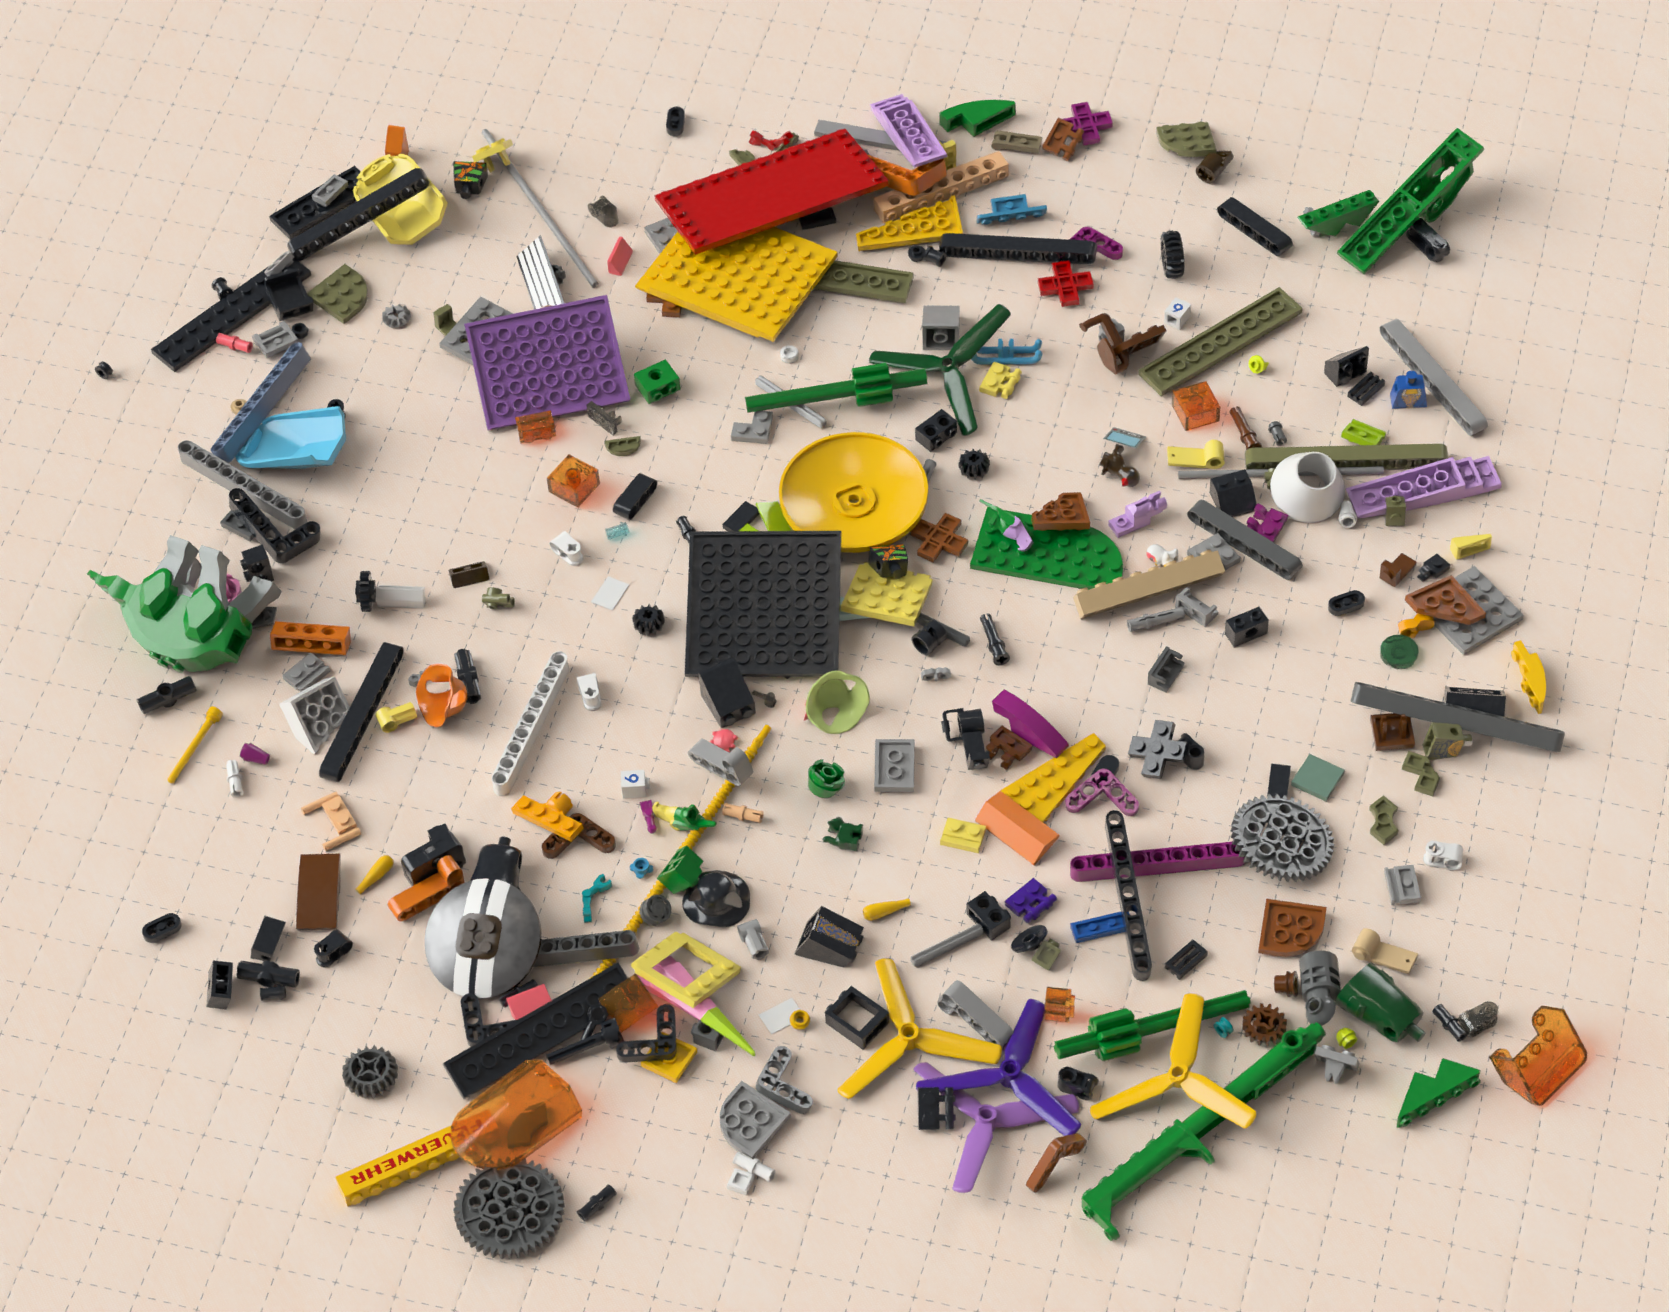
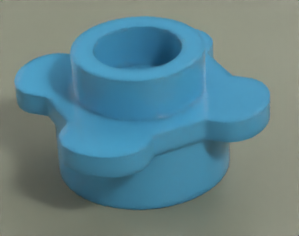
[630,858,653,879]

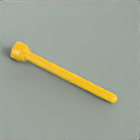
[167,706,223,783]

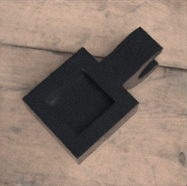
[1417,554,1450,582]

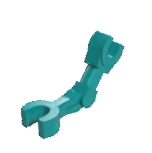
[582,874,612,923]

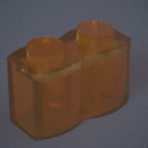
[1045,987,1075,1023]

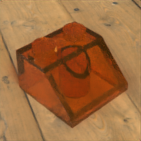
[599,973,658,1033]

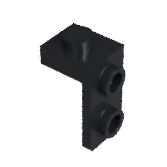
[962,731,990,770]

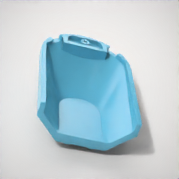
[235,406,346,469]

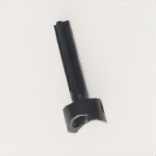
[546,1018,624,1065]

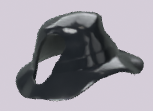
[682,870,750,927]

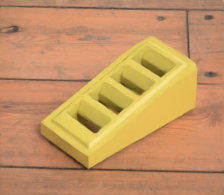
[1450,534,1492,560]

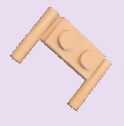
[301,791,361,851]

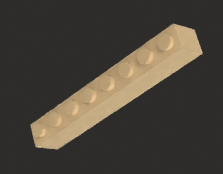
[1073,550,1225,619]

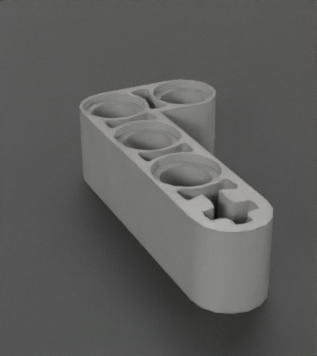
[688,738,754,786]
[937,980,1014,1048]

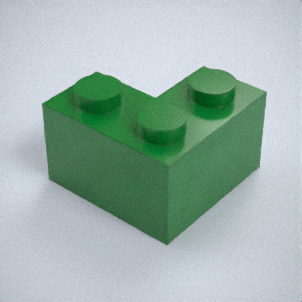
[657,845,704,894]

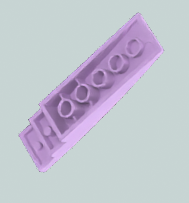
[870,94,947,168]
[1346,456,1502,518]

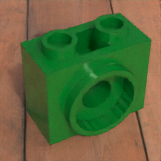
[634,359,681,404]

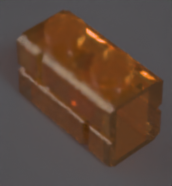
[515,410,556,444]

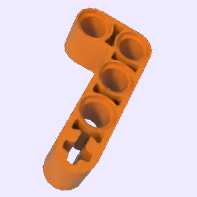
[387,855,465,922]

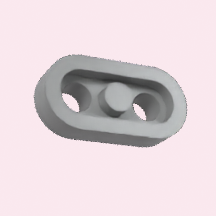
[264,251,294,276]

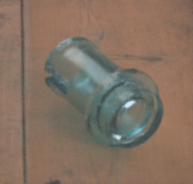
[605,522,630,540]

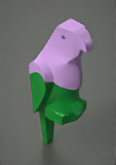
[979,499,1033,552]

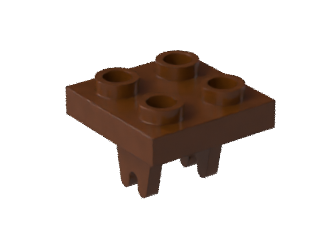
[1370,713,1415,751]

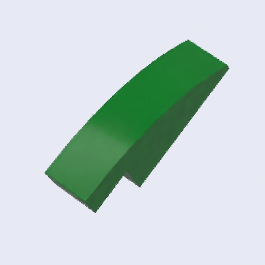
[939,100,1016,137]

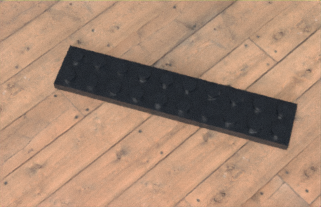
[151,258,311,372]
[442,962,639,1100]

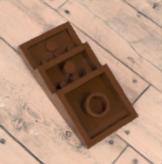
[296,853,341,930]

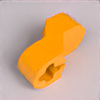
[1398,613,1435,638]

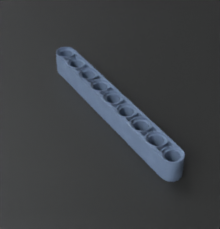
[211,342,311,463]

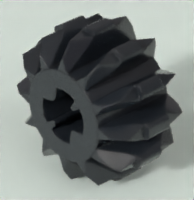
[958,449,990,480]
[632,604,665,636]

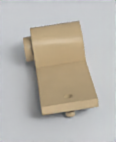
[1352,928,1419,974]

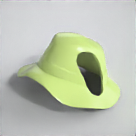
[806,671,870,734]

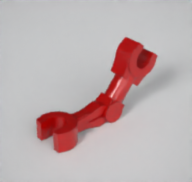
[749,130,794,150]

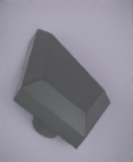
[252,606,277,629]

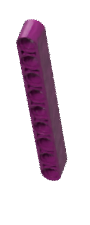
[1070,841,1245,882]

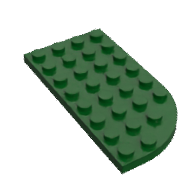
[970,507,1123,590]

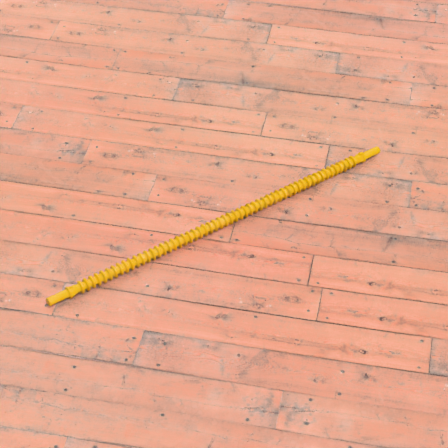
[590,725,771,978]

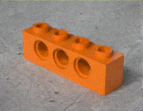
[270,621,351,655]

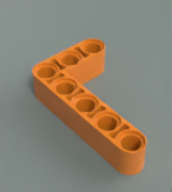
[868,155,947,195]

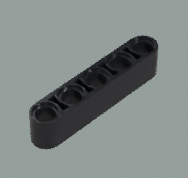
[1217,197,1293,256]

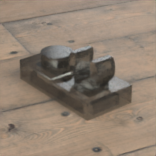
[586,401,622,435]

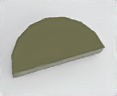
[729,149,755,166]
[604,436,641,456]

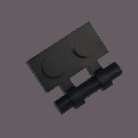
[917,1087,956,1130]

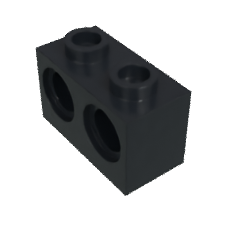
[915,409,957,452]
[240,544,274,582]
[966,891,1011,941]

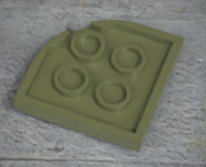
[1156,122,1216,157]
[307,264,367,324]

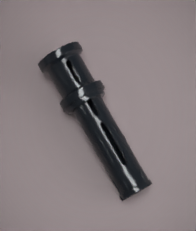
[980,613,1010,666]

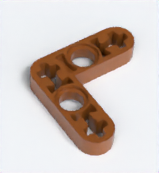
[1026,1133,1087,1193]

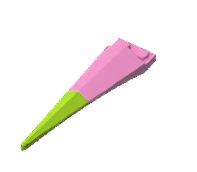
[635,955,755,1056]

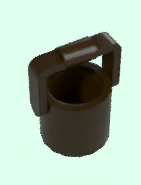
[1196,151,1234,184]

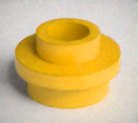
[790,1010,810,1030]

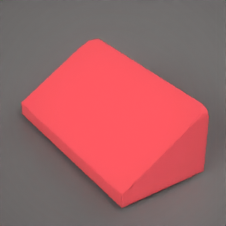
[607,236,633,276]
[506,984,551,1020]

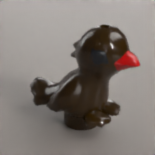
[1100,444,1140,487]

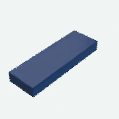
[1070,912,1134,943]

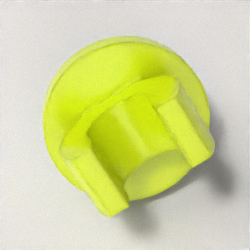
[1249,355,1269,374]

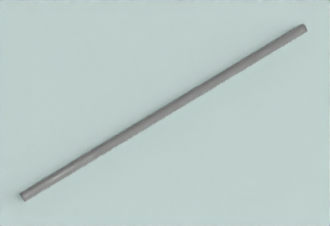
[482,129,598,288]

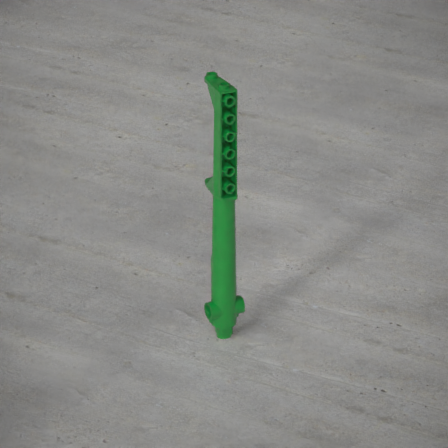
[1081,1022,1326,1241]

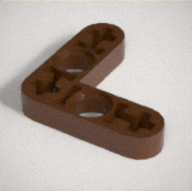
[542,813,616,859]

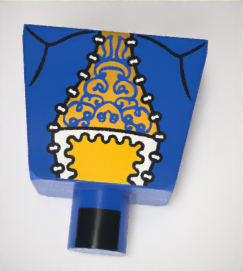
[1390,371,1427,409]

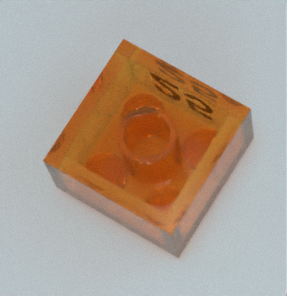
[1172,381,1221,431]
[547,454,600,507]

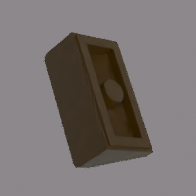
[448,561,490,588]

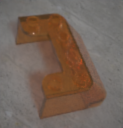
[1489,1005,1587,1106]

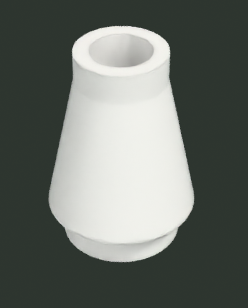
[1338,501,1357,528]

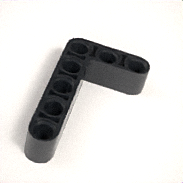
[229,488,320,563]

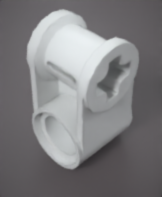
[549,531,583,566]
[577,673,601,711]
[1423,841,1463,870]

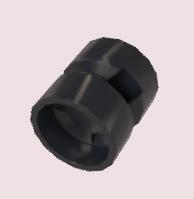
[911,620,947,656]

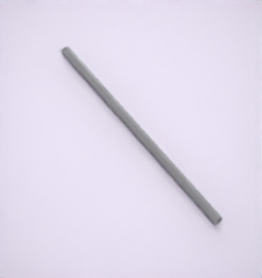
[1178,466,1384,478]

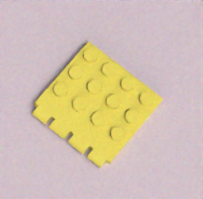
[841,562,932,627]

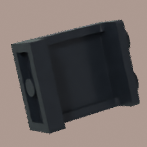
[264,268,314,321]

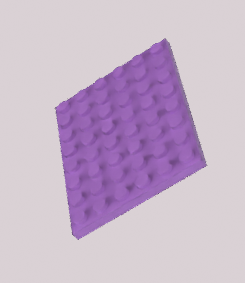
[464,295,630,431]

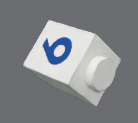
[1164,297,1191,330]
[621,770,650,798]

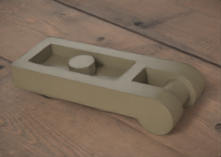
[991,131,1042,154]

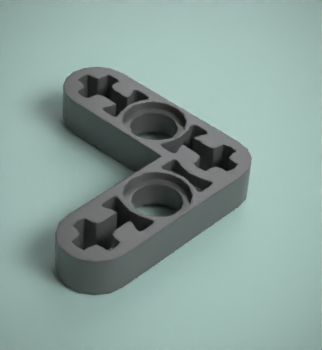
[755,1046,813,1114]

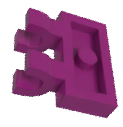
[1246,503,1288,542]

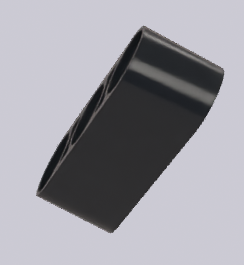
[613,473,657,520]

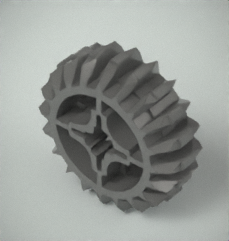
[342,1045,398,1099]

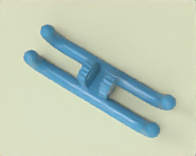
[971,339,1042,365]

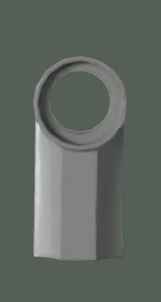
[737,919,769,960]

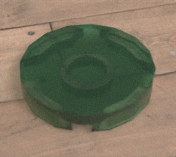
[1380,635,1419,669]

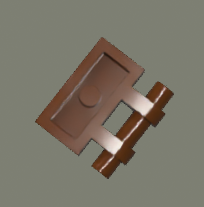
[1042,117,1084,161]

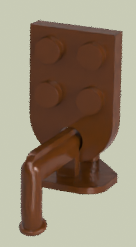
[1079,313,1167,375]

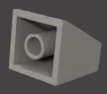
[922,305,960,350]

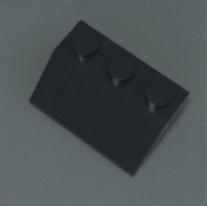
[1444,686,1506,717]

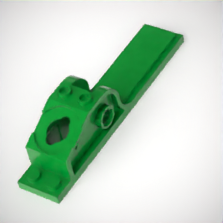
[1337,128,1484,274]

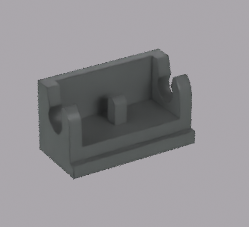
[1148,646,1185,693]

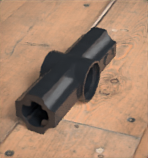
[454,648,481,704]
[136,676,197,714]
[236,961,300,988]

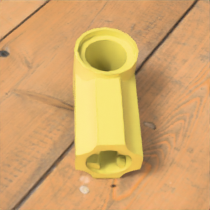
[375,702,417,733]

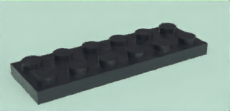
[269,165,361,240]

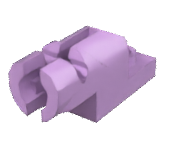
[1108,491,1167,538]

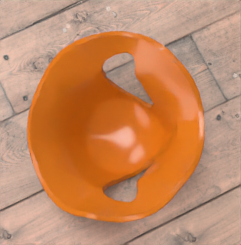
[416,664,467,727]

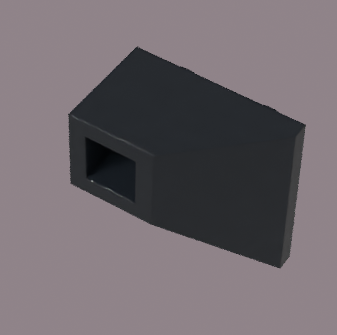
[1324,346,1369,387]

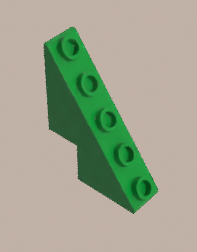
[1297,190,1380,237]
[1396,1058,1481,1128]

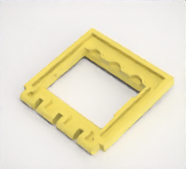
[631,932,741,1008]

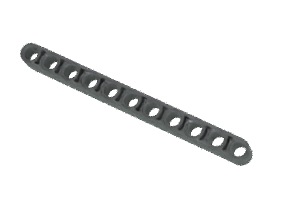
[1351,682,1565,752]

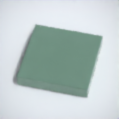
[1291,754,1345,801]

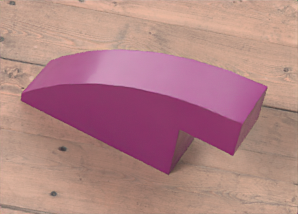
[992,689,1069,758]

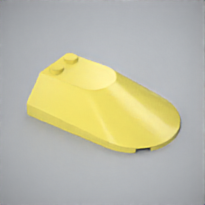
[353,154,448,245]

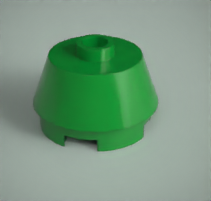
[808,759,845,798]

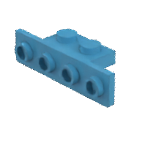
[976,194,1047,225]

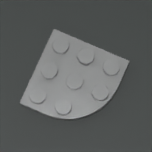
[720,1081,791,1159]

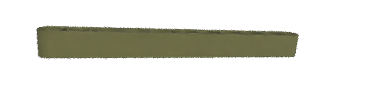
[1245,444,1448,470]

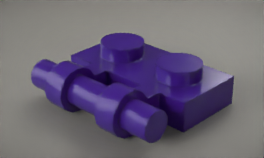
[1005,878,1057,923]

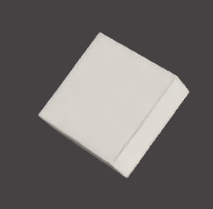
[727,1168,755,1195]

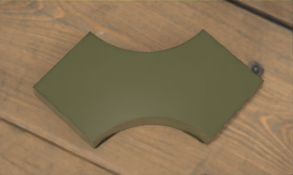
[1369,795,1398,845]

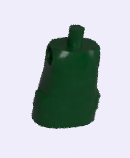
[1335,962,1426,1043]

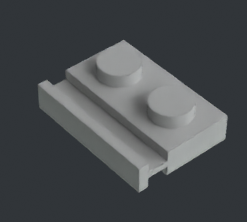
[283,652,330,692]
[1384,865,1421,905]

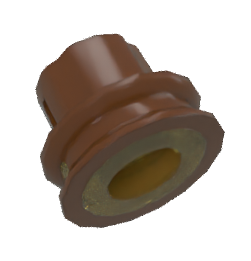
[1274,971,1299,997]

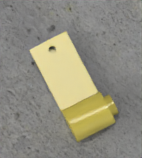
[1167,439,1225,469]

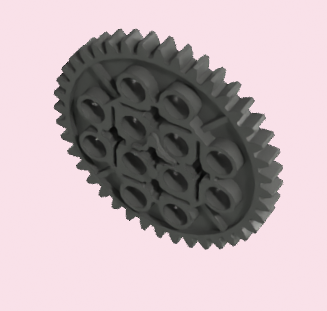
[1230,794,1334,882]
[453,1157,565,1259]

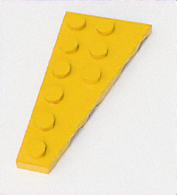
[856,195,963,251]

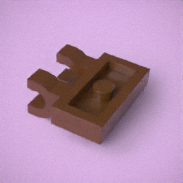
[986,725,1033,770]

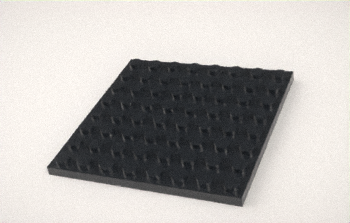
[685,531,842,677]

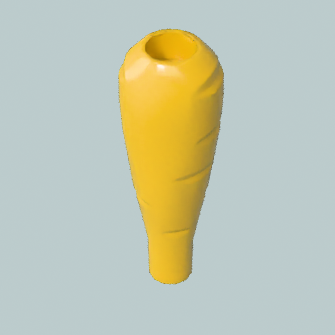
[355,855,394,895]
[863,898,911,921]

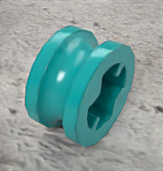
[1213,1017,1234,1038]

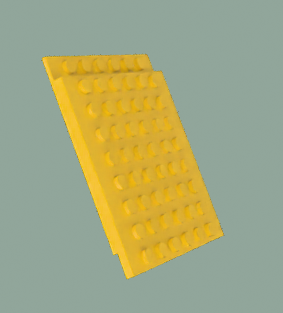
[635,227,838,342]

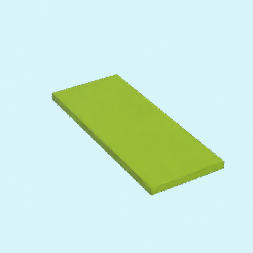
[756,501,791,531]

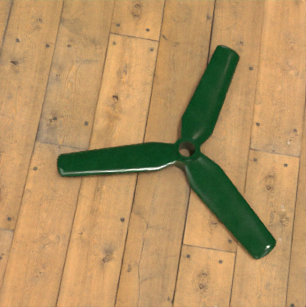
[869,304,1011,436]

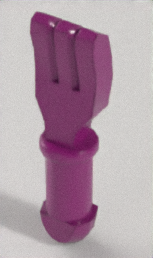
[640,800,657,834]

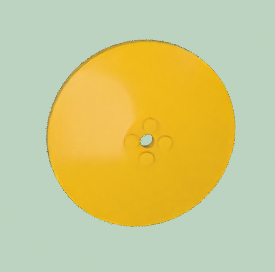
[779,432,928,553]

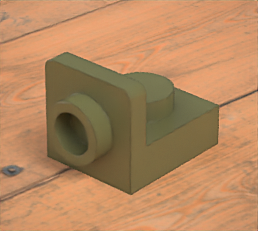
[1031,938,1062,971]

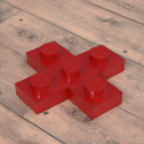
[1037,261,1094,307]

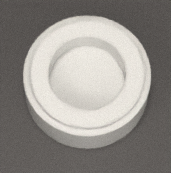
[780,346,798,363]

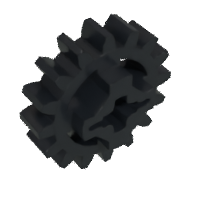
[355,571,376,612]

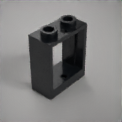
[825,986,889,1050]

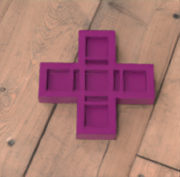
[1063,102,1113,146]

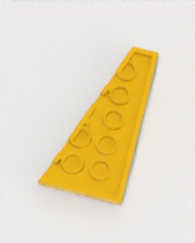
[1000,733,1106,823]

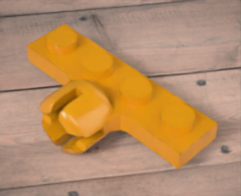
[511,791,584,842]

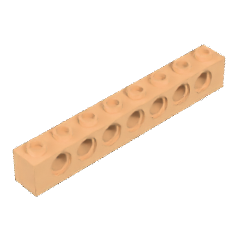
[874,151,1009,224]

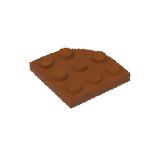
[1258,899,1327,957]

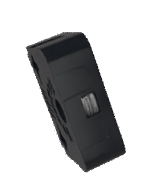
[401,831,466,886]

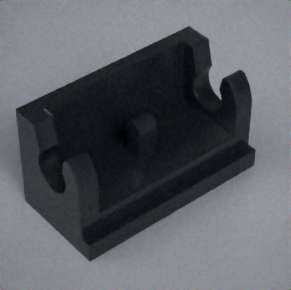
[251,916,286,961]

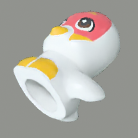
[1146,544,1179,567]

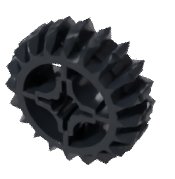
[1160,230,1185,279]

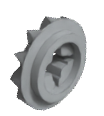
[382,304,411,328]

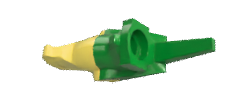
[652,802,717,831]

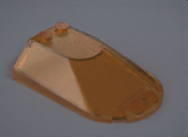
[451,1060,583,1170]

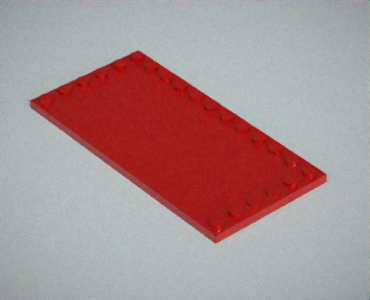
[654,128,889,255]

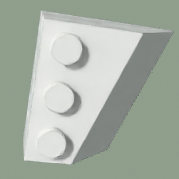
[279,677,350,754]

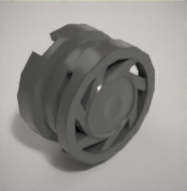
[639,895,671,926]

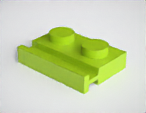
[1341,419,1386,445]

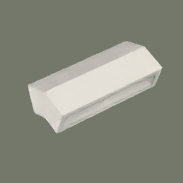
[376,585,426,609]

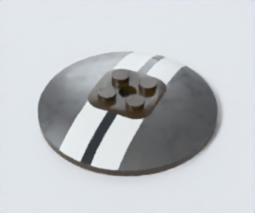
[425,879,541,999]

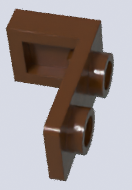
[1379,553,1417,587]

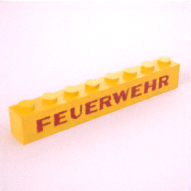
[335,1109,501,1207]

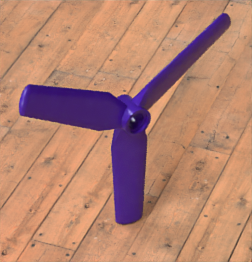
[916,999,1081,1136]

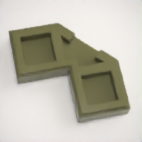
[1402,751,1440,797]

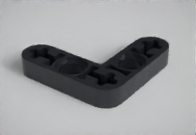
[461,993,517,1047]
[616,1004,676,1062]

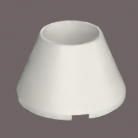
[1270,452,1345,523]

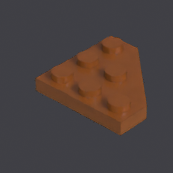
[1031,492,1090,531]
[1405,575,1486,625]

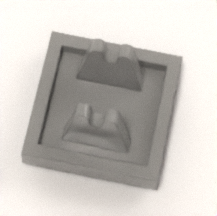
[1315,1045,1359,1084]

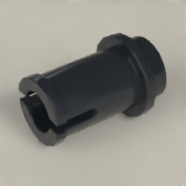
[260,984,286,1001]

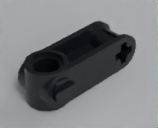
[1406,218,1450,262]

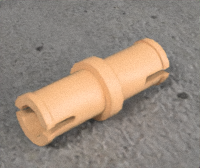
[722,803,764,823]

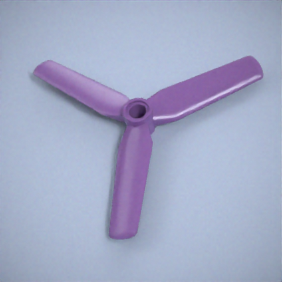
[914,1062,1079,1193]

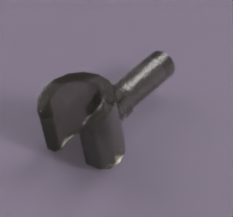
[752,690,777,708]

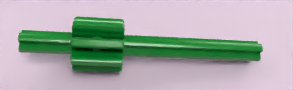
[745,363,928,413]
[1054,990,1251,1061]

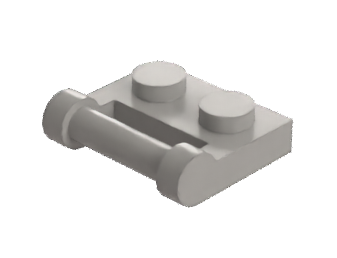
[252,321,298,358]

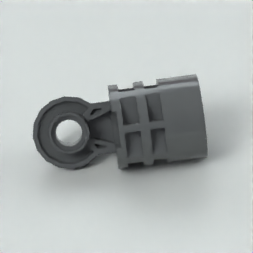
[1299,950,1341,1026]

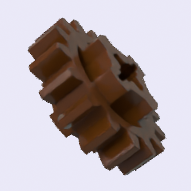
[1242,1003,1287,1046]

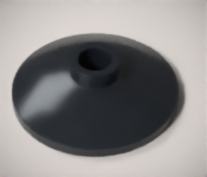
[1011,925,1048,953]

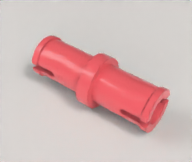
[216,333,253,353]

